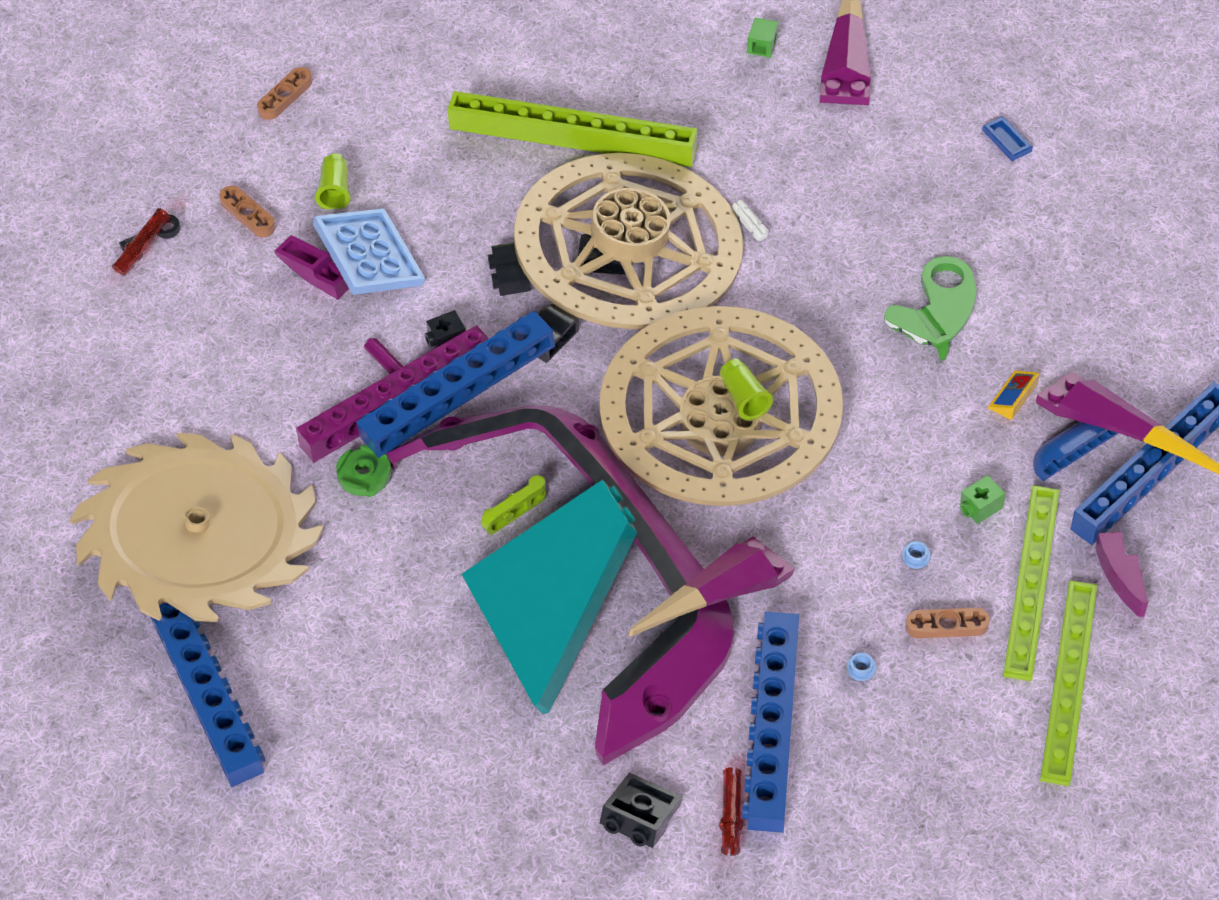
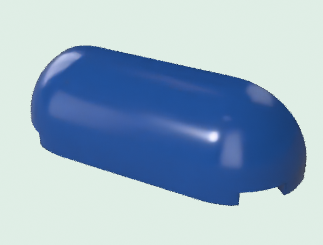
[1033,421,1118,482]

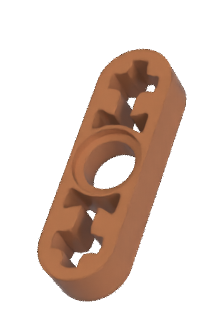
[257,67,312,120]
[219,186,275,237]
[906,608,990,638]

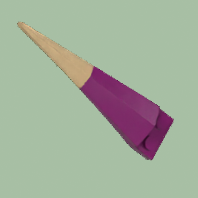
[819,0,871,105]
[628,536,795,636]

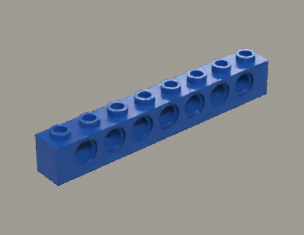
[356,311,555,458]
[1070,381,1219,545]
[150,603,266,787]
[742,611,799,833]

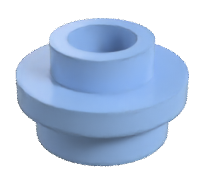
[902,541,930,569]
[847,653,876,681]

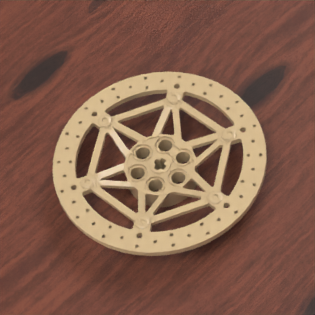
[514,153,743,329]
[599,306,843,506]

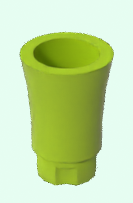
[315,153,350,209]
[720,359,773,420]

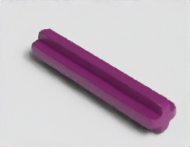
[364,338,404,374]

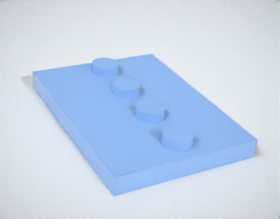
[313,208,425,295]

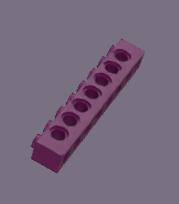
[296,325,489,463]

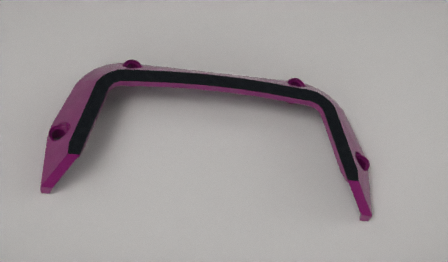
[386,405,734,765]

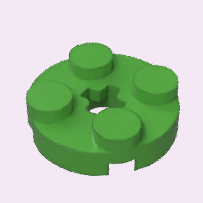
[336,445,392,497]

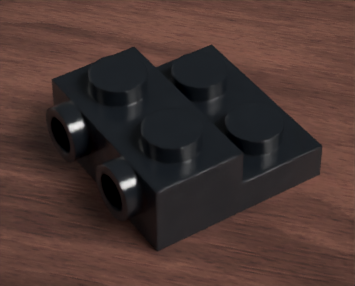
[599,772,682,848]

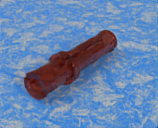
[111,208,171,276]
[719,767,743,856]

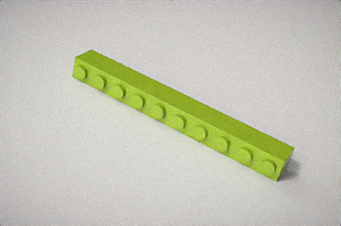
[447,91,698,167]

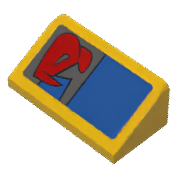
[988,371,1040,420]

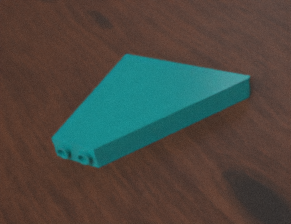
[461,480,637,715]

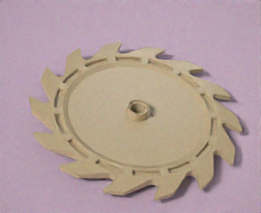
[70,433,324,622]

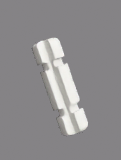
[732,200,769,241]

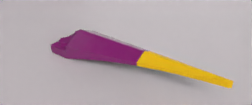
[1036,371,1219,474]

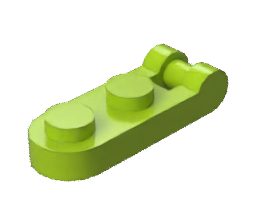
[481,475,546,535]

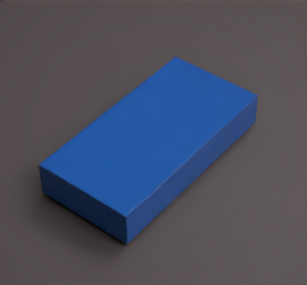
[982,116,1033,161]

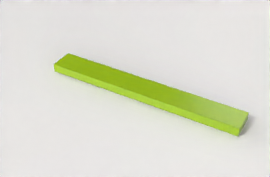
[1003,485,1060,682]
[1040,580,1098,787]

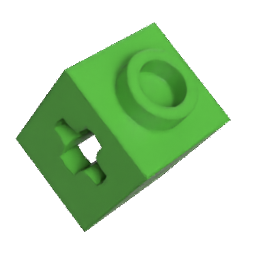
[747,17,778,58]
[960,475,1006,524]

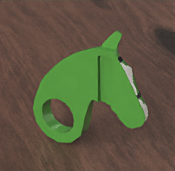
[884,256,977,360]

